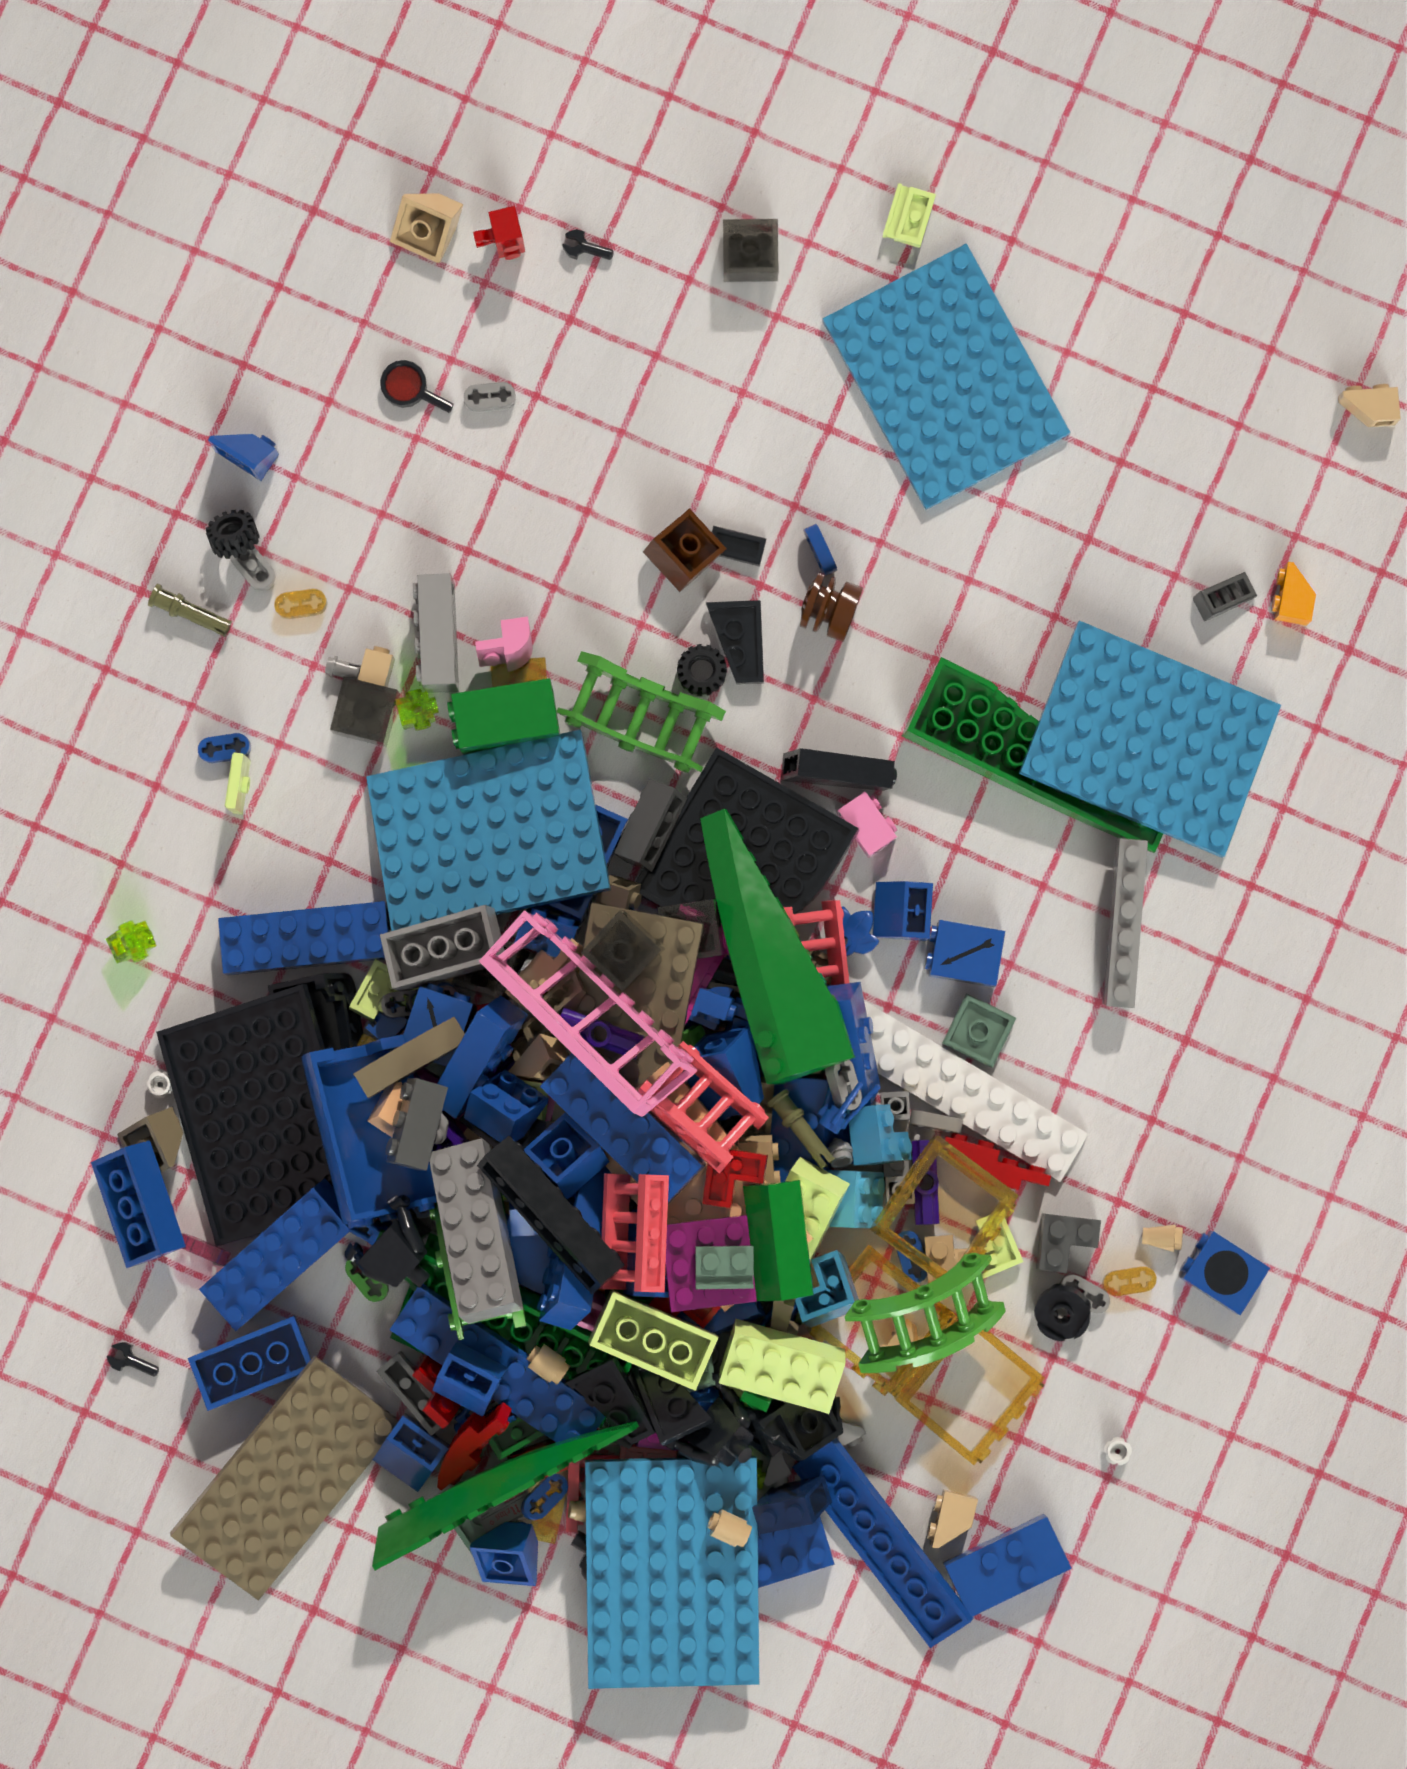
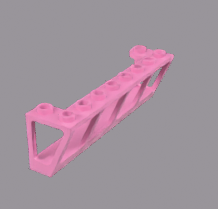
[479,910,697,1117]

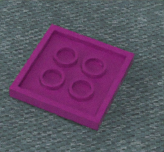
[665,1215,757,1312]

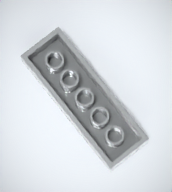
[429,1138,523,1324]

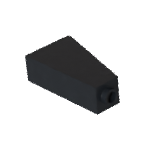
[781,748,897,791]

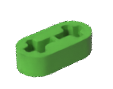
[345,1260,389,1302]

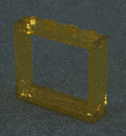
[870,1135,1019,1279]
[809,1244,958,1397]
[894,1320,1045,1465]

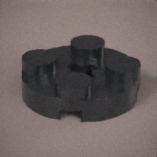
[1034,1284,1091,1341]

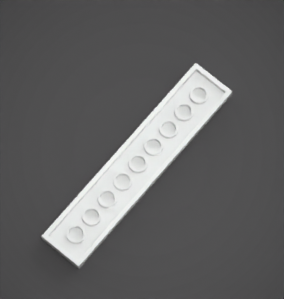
[864,1001,1088,1182]

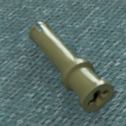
[148,584,232,637]
[767,1089,836,1170]

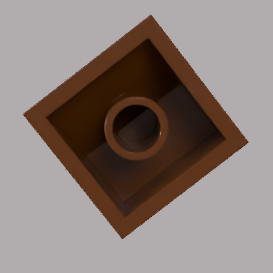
[643,508,727,592]

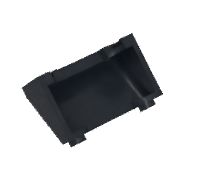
[267,973,365,1051]

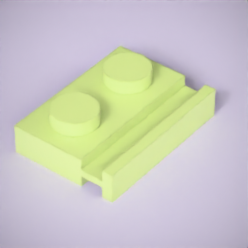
[882,183,936,248]

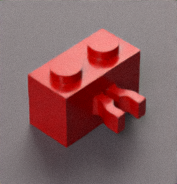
[473,206,525,260]

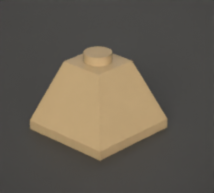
[390,193,464,263]

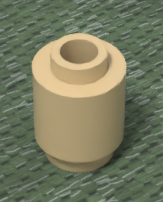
[527,1344,570,1385]
[707,1509,752,1547]

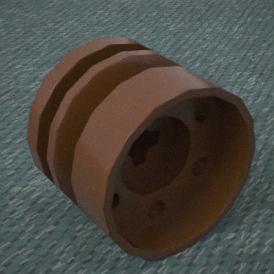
[800,572,863,642]

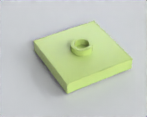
[225,752,251,815]

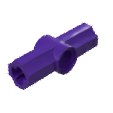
[560,1008,645,1060]
[911,1140,940,1225]

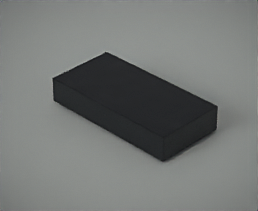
[712,526,767,567]

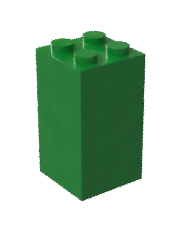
[447,678,560,755]

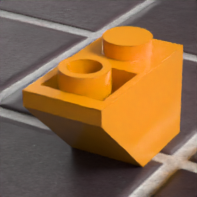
[1272,562,1316,626]

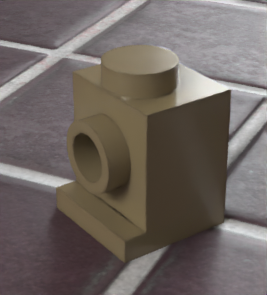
[596,874,642,910]

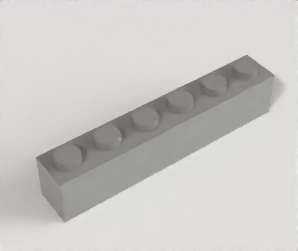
[1103,838,1148,1008]

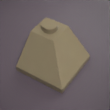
[117,1107,183,1173]

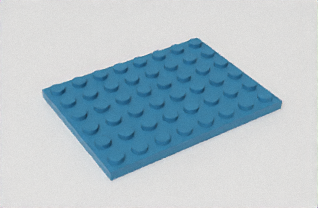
[822,243,1071,511]
[1019,620,1281,858]
[366,729,611,931]
[585,1456,759,1689]

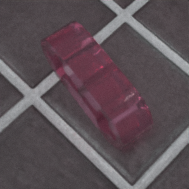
[182,1233,231,1266]

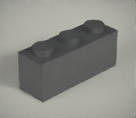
[613,779,687,872]
[385,1078,448,1171]
[377,1351,441,1436]

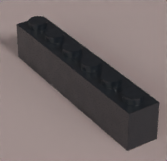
[477,1136,624,1295]

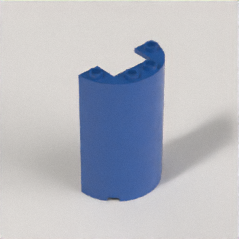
[301,1035,437,1229]

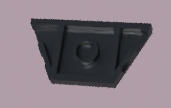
[753,1395,843,1462]

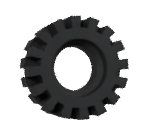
[206,509,260,559]
[677,644,727,696]

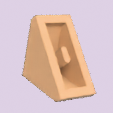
[367,1082,403,1137]

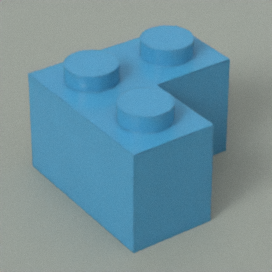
[847,1104,912,1166]
[795,1250,859,1328]

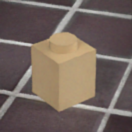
[358,646,395,691]

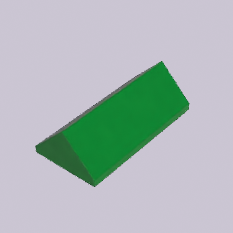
[743,1180,814,1301]

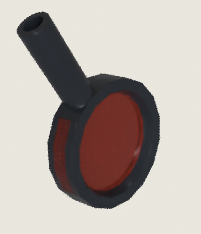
[380,360,454,413]

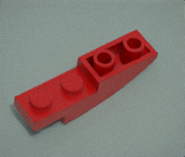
[943,1133,1051,1190]
[437,1402,512,1491]

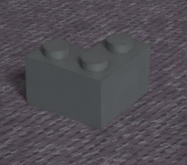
[1036,1213,1101,1273]

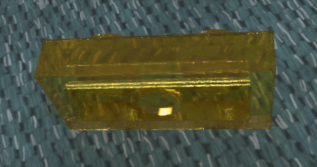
[491,657,547,687]
[531,1483,567,1544]

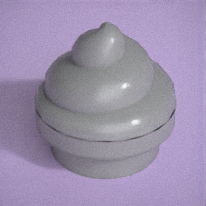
[827,1138,853,1168]

